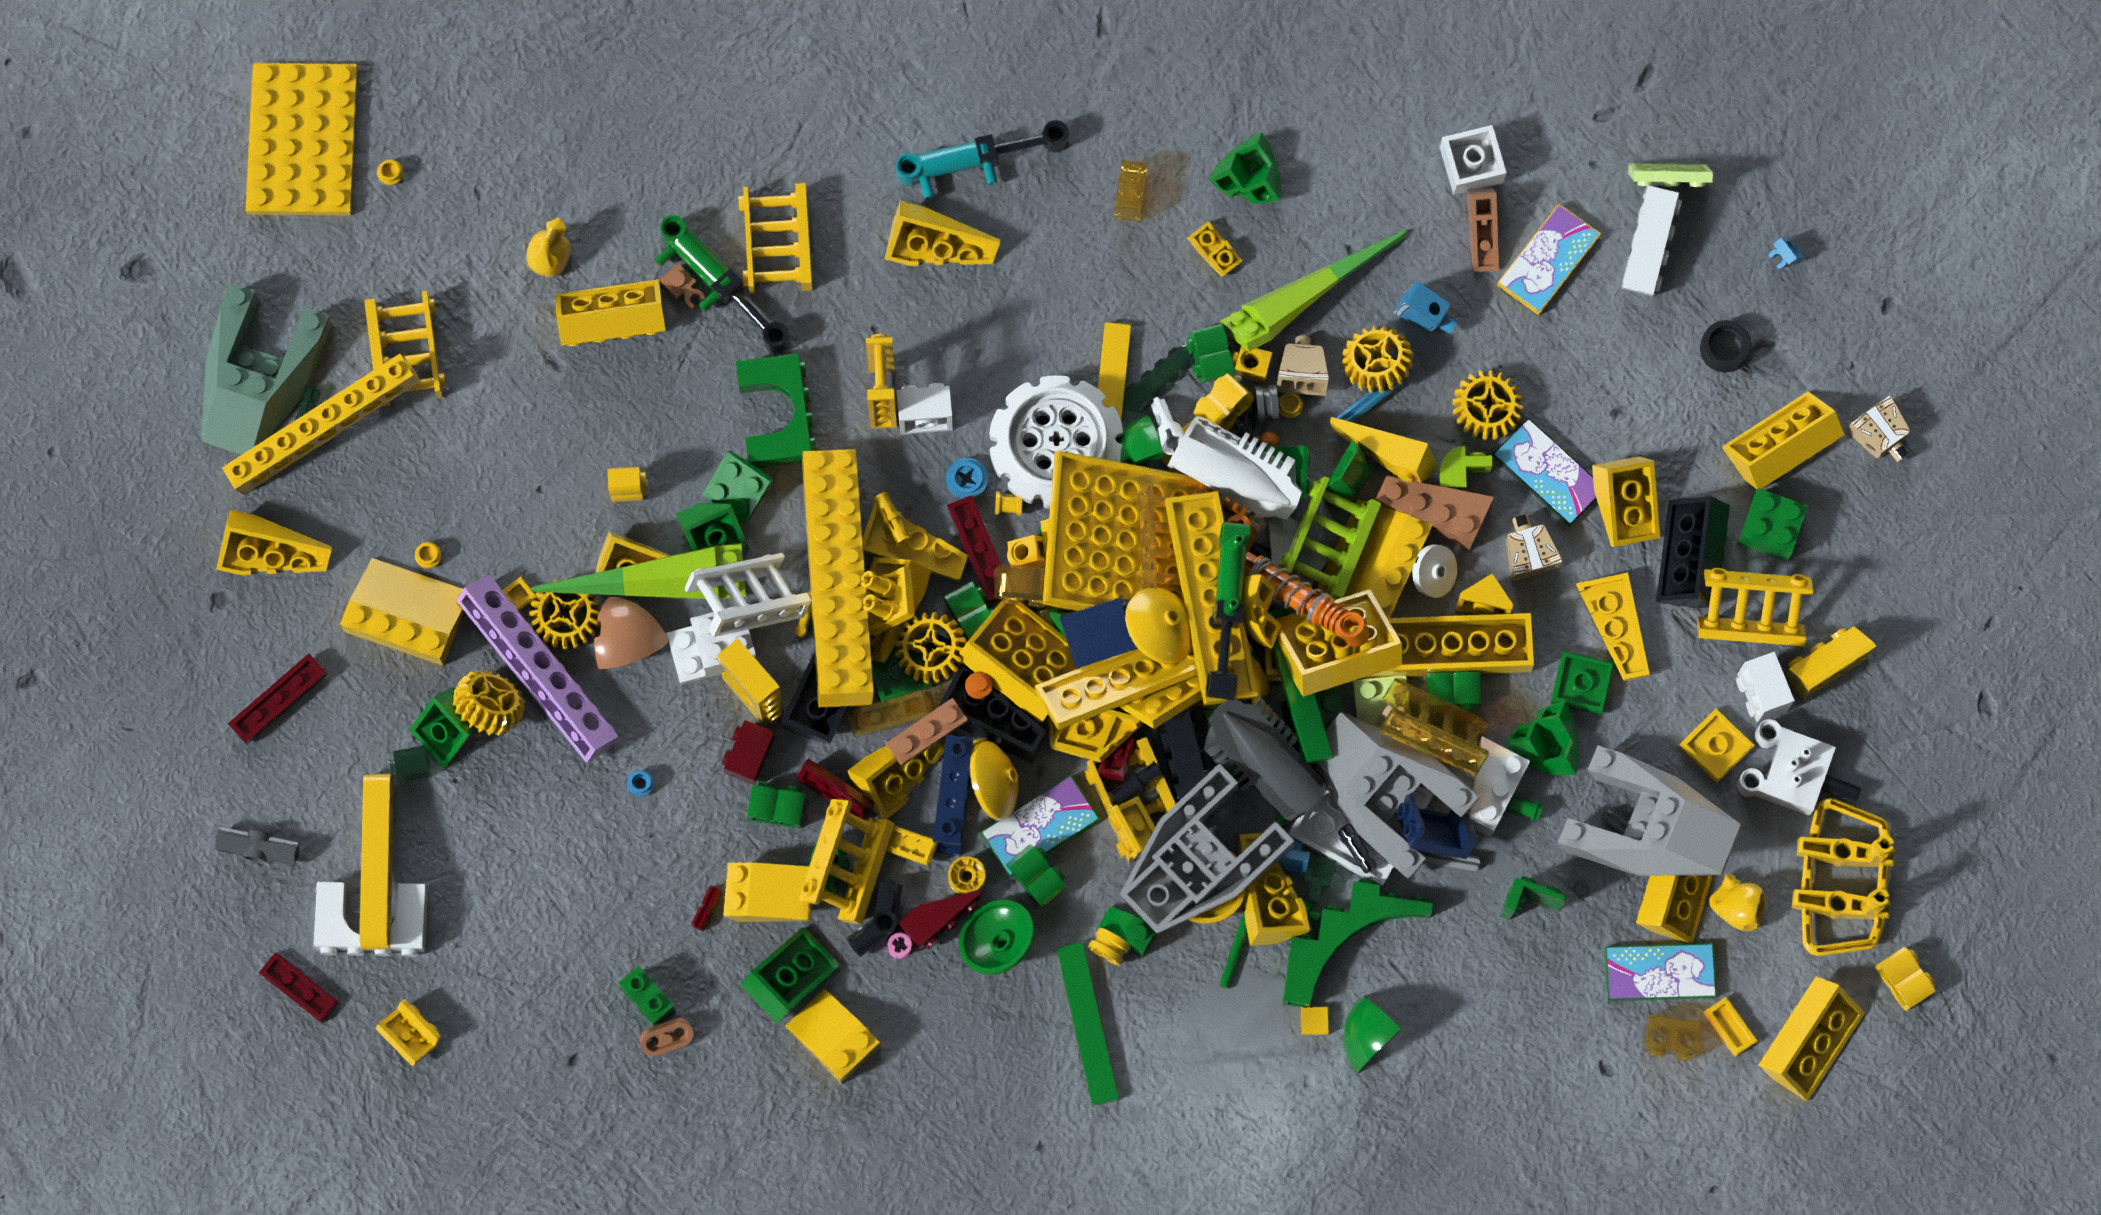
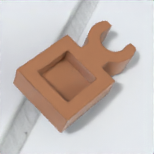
[659,263,705,311]

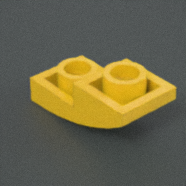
[1187,221,1242,277]

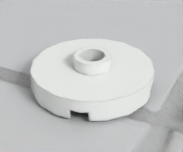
[1412,544,1457,598]

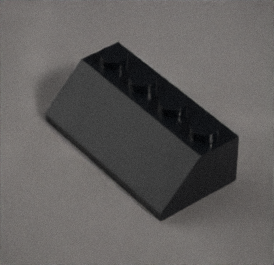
[1656,496,1730,608]
[781,645,875,744]

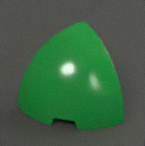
[1209,132,1281,204]
[1116,415,1163,466]
[1506,700,1579,775]
[1344,997,1401,1074]

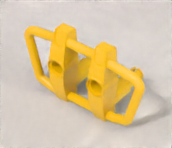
[1791,798,1895,956]

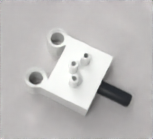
[1737,719,1861,816]

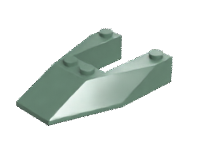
[202,282,333,456]

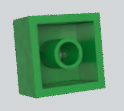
[1737,488,1808,561]

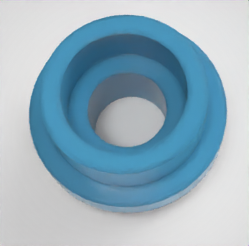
[627,770,654,797]

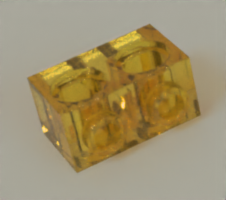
[1114,160,1148,222]
[1642,1014,1703,1061]

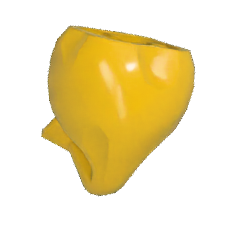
[526,218,571,277]
[1709,873,1766,932]

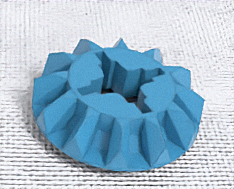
[946,458,988,498]

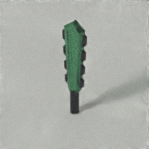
[1123,326,1208,413]

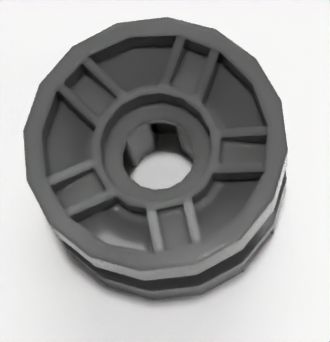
[1254,385,1279,423]

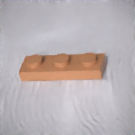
[886,698,968,767]

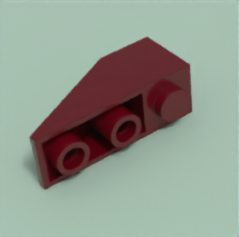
[899,890,981,951]

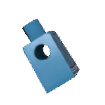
[1393,281,1458,334]

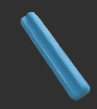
[1337,383,1401,423]

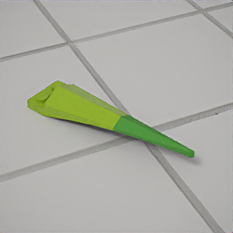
[1220,230,1407,352]
[530,543,746,599]

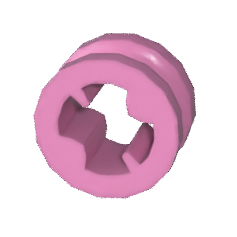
[888,933,912,959]

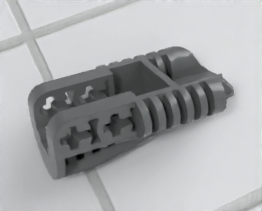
[1204,695,1327,821]

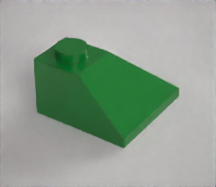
[676,503,749,551]
[409,687,472,768]

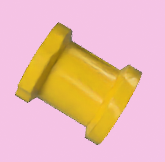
[995,491,1022,516]

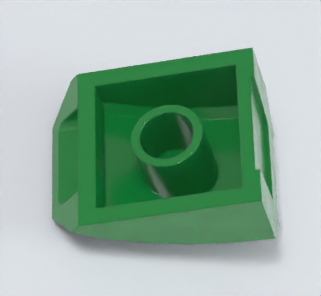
[1326,441,1371,509]

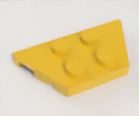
[1047,710,1143,763]

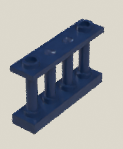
[933,735,973,856]

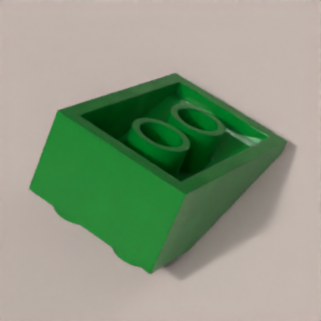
[741,926,840,1024]

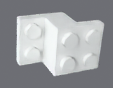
[666,606,756,685]

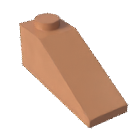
[1467,188,1499,272]

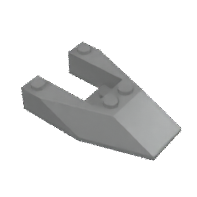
[1312,712,1481,879]
[1558,746,1742,876]
[1120,764,1295,934]

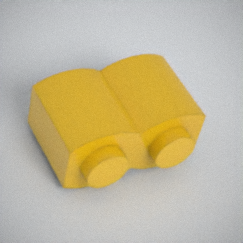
[1193,373,1255,431]
[607,467,649,502]
[1875,946,1936,1011]

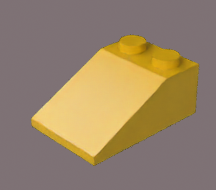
[1592,457,1660,547]
[723,862,812,922]
[785,988,881,1084]

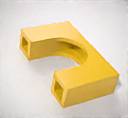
[717,638,784,726]

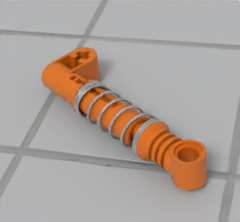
[1226,514,1369,647]

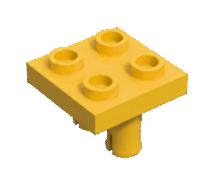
[861,566,915,636]

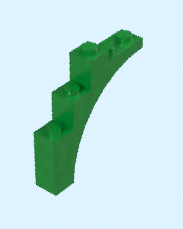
[1282,878,1433,1008]

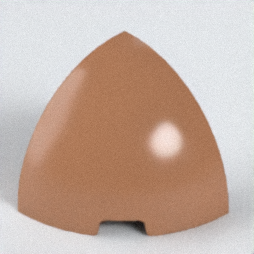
[594,597,669,669]

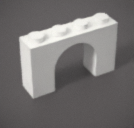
[314,882,428,957]

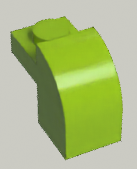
[1438,446,1492,491]

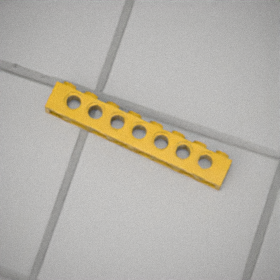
[222,354,421,495]

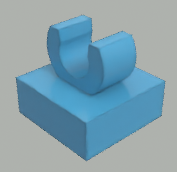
[1769,237,1804,269]
[1280,841,1310,875]

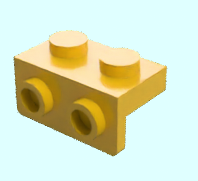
[1108,796,1155,860]
[376,999,441,1067]

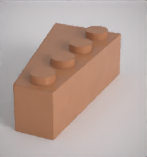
[1375,476,1494,551]

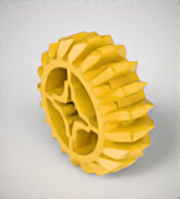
[1342,325,1413,394]
[1452,370,1524,441]
[529,578,601,650]
[895,612,967,684]
[453,669,525,736]

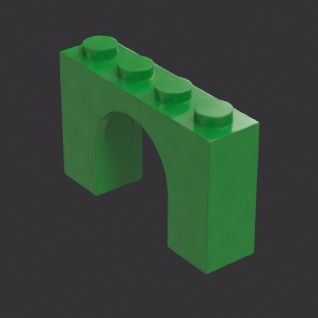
[736,353,817,468]

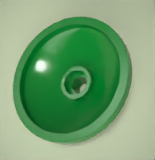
[959,900,1035,975]

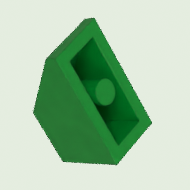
[1096,906,1157,957]

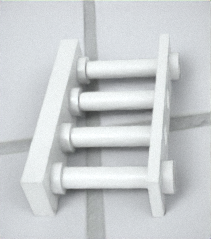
[685,553,812,637]

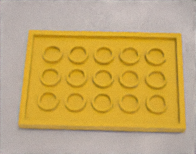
[246,63,358,216]

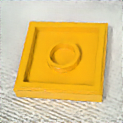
[1678,708,1755,783]

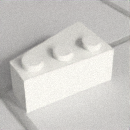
[1469,737,1530,837]

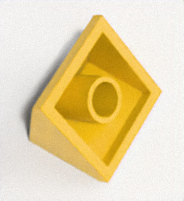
[1455,574,1513,615]

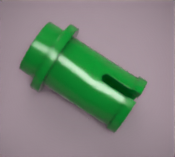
[1508,795,1543,821]

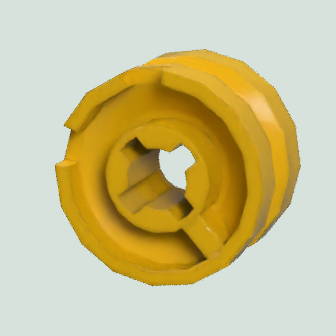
[948,856,986,895]
[1088,928,1131,966]

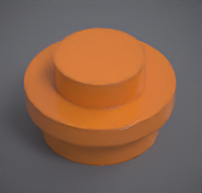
[965,672,992,699]

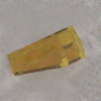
[848,690,935,738]

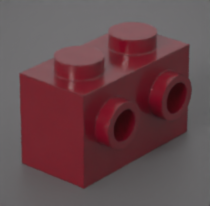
[722,720,775,785]

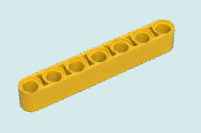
[360,773,394,950]

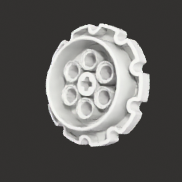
[989,376,1123,509]

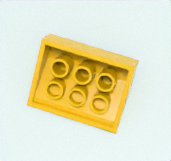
[1316,499,1432,618]
[340,558,464,666]
[1276,589,1402,697]
[958,593,1081,723]

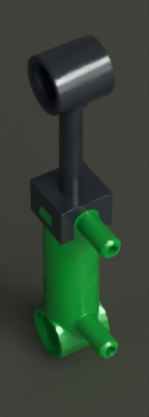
[655,215,790,354]
[1206,522,1250,700]

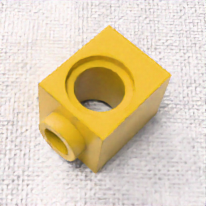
[1232,346,1272,384]
[1007,535,1046,571]

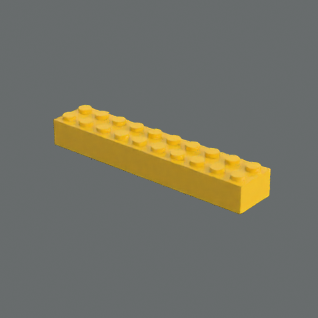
[802,449,873,707]
[1263,613,1534,682]

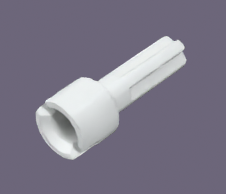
[1151,397,1184,455]

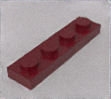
[947,495,1012,603]
[228,653,328,745]

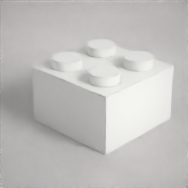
[1440,125,1506,195]
[897,383,953,435]
[1736,652,1795,723]

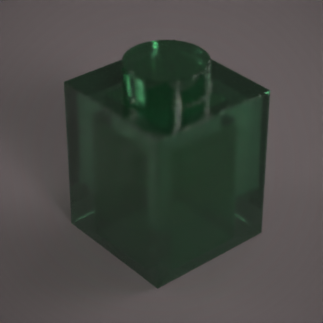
[390,745,432,782]

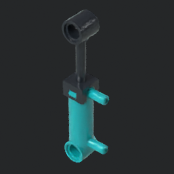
[896,120,1069,200]

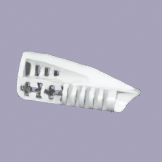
[1168,416,1302,524]

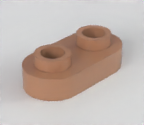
[639,1018,694,1056]

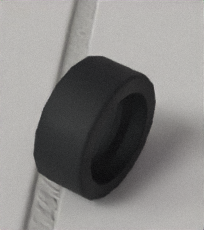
[1699,320,1752,373]

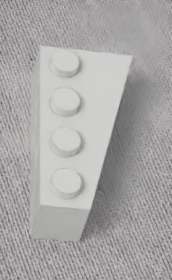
[1621,185,1682,296]

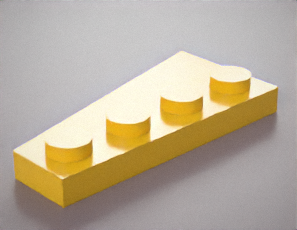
[862,503,968,583]

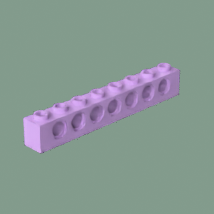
[456,575,619,763]

